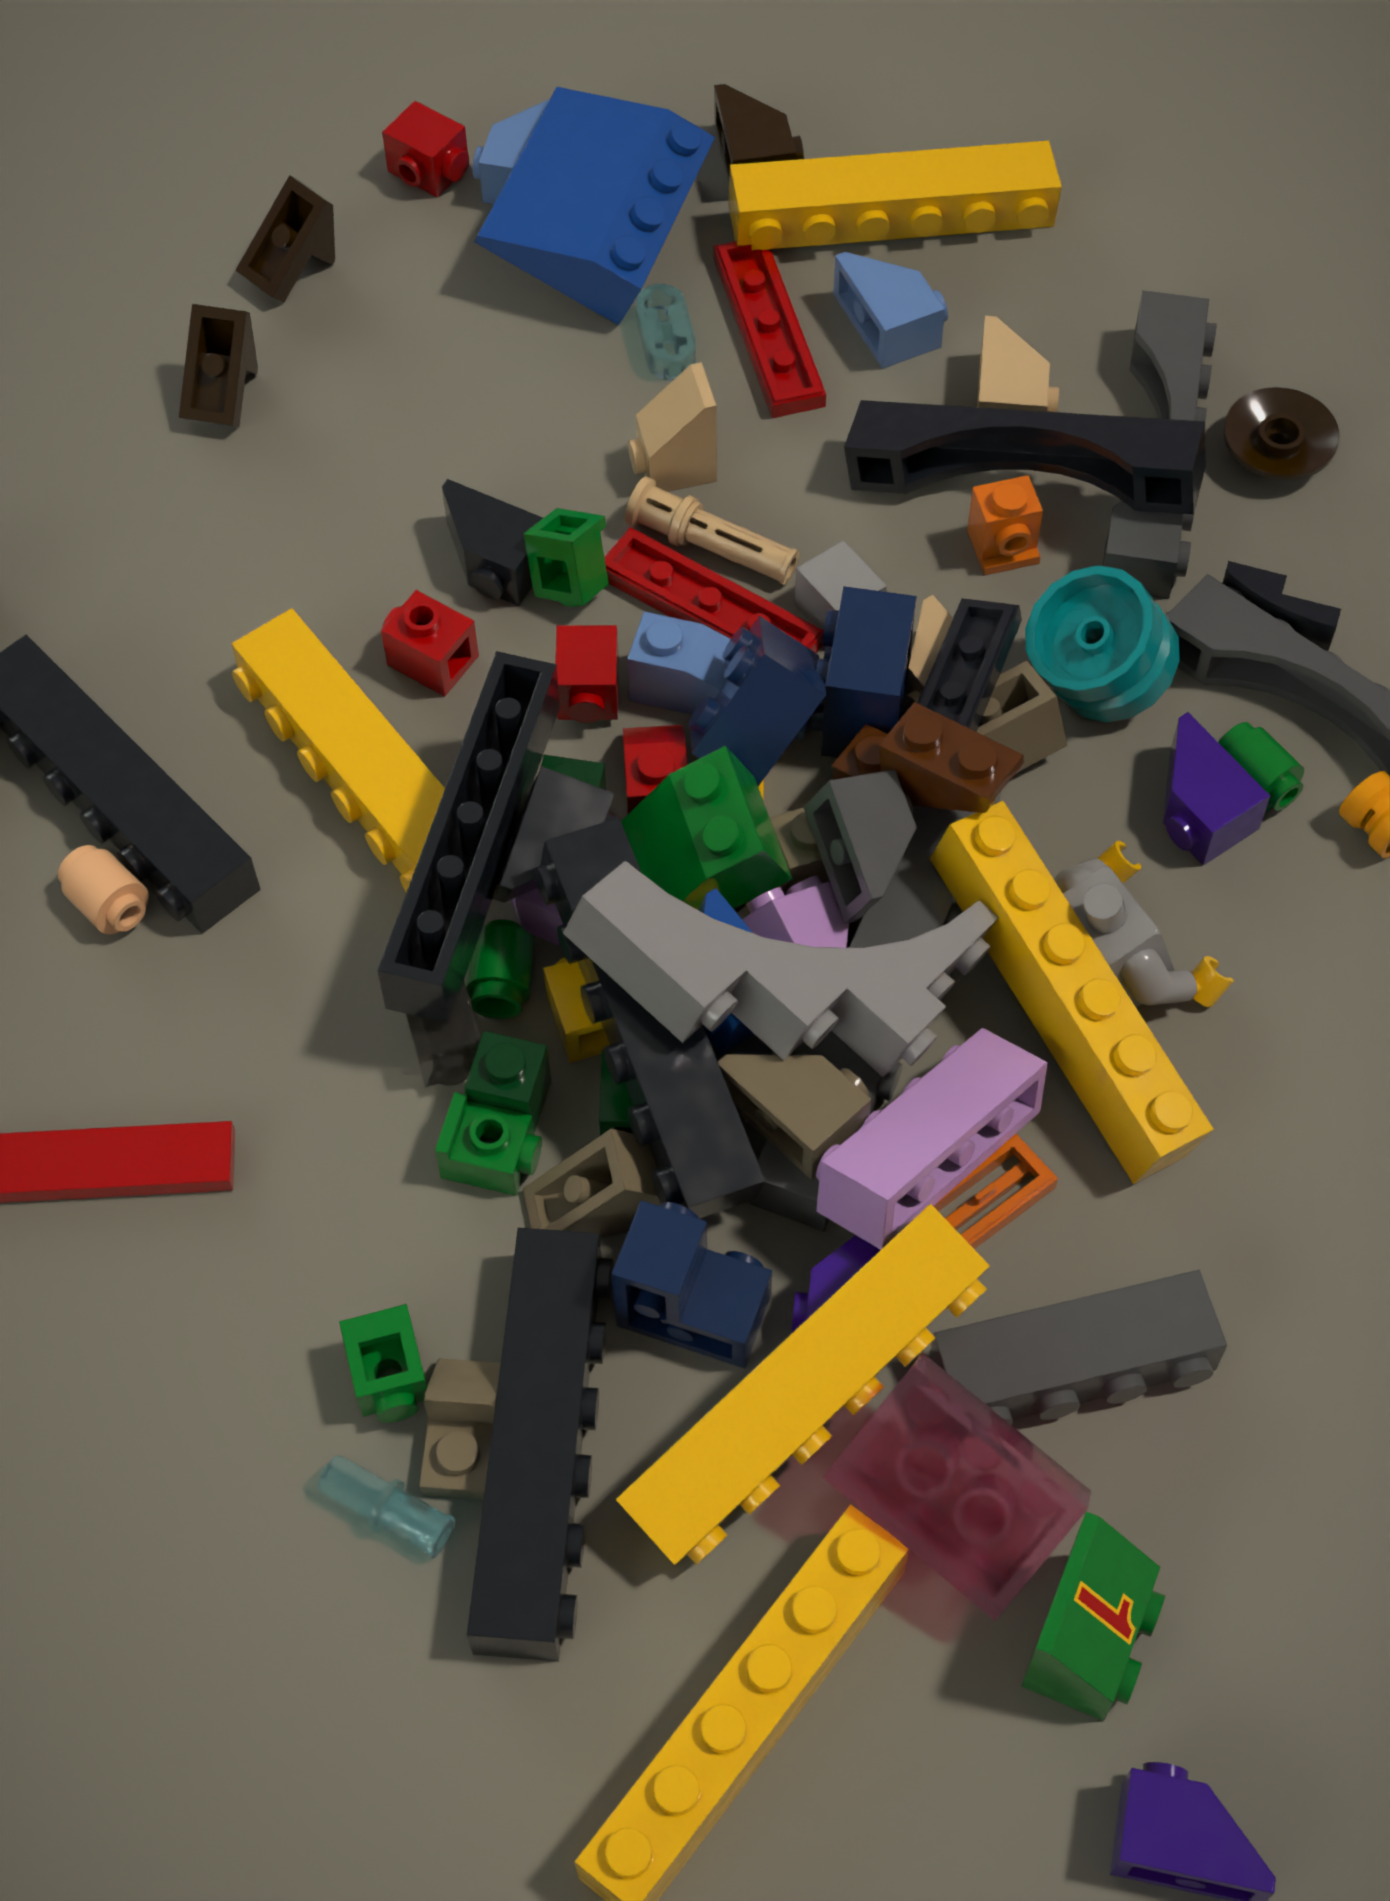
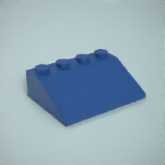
[474,87,715,325]

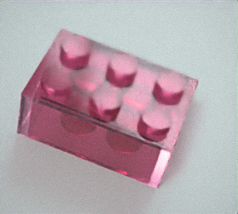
[823,1352,1091,1621]

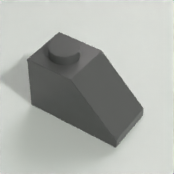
[803,770,917,924]

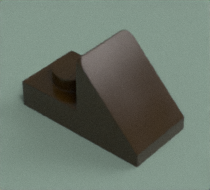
[235,175,335,302]
[179,304,258,427]

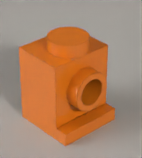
[967,475,1043,576]

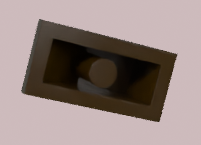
[714,84,804,183]

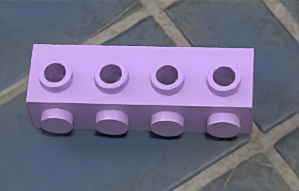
[816,1028,1048,1250]

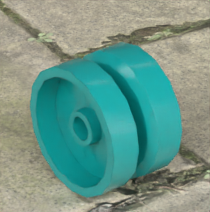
[1025,565,1180,723]

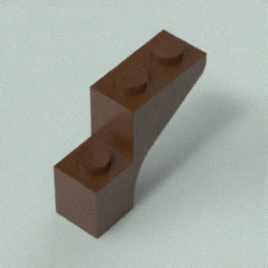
[831,702,1024,813]

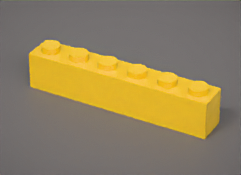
[728,140,1062,251]
[231,608,445,892]
[930,801,1214,1184]
[616,1203,990,1565]
[574,1504,909,1901]

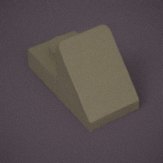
[419,1358,501,1500]

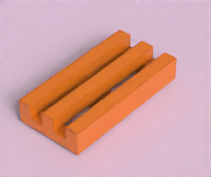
[934,1134,1058,1249]

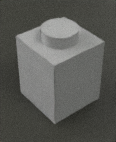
[795,540,887,630]

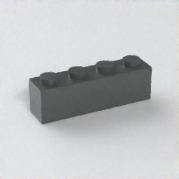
[929,1269,1227,1436]

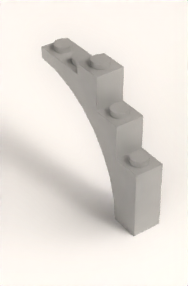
[563,861,999,1077]

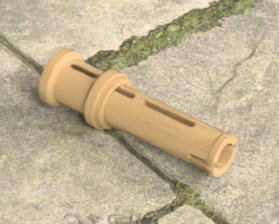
[625,476,800,585]

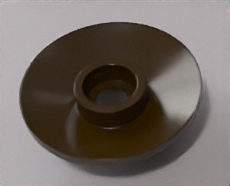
[1223,387,1340,480]

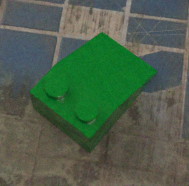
[621,746,792,910]

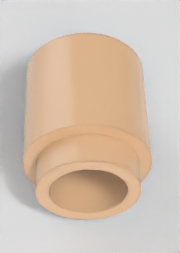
[58,845,149,934]

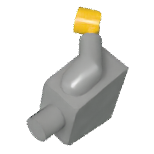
[1054,840,1234,1008]

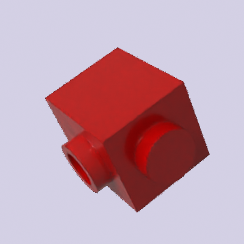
[382,101,470,198]
[381,590,479,697]
[555,625,619,723]

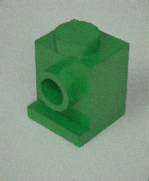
[524,508,609,607]
[435,1092,542,1196]
[339,1304,427,1423]

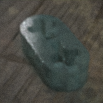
[636,284,696,380]

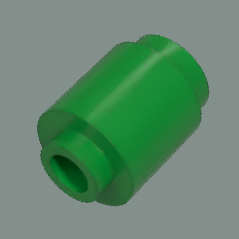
[1218,722,1305,811]
[465,919,535,1019]

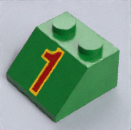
[1021,1511,1165,1721]

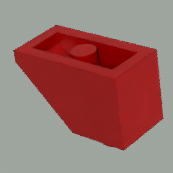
[623,725,687,814]

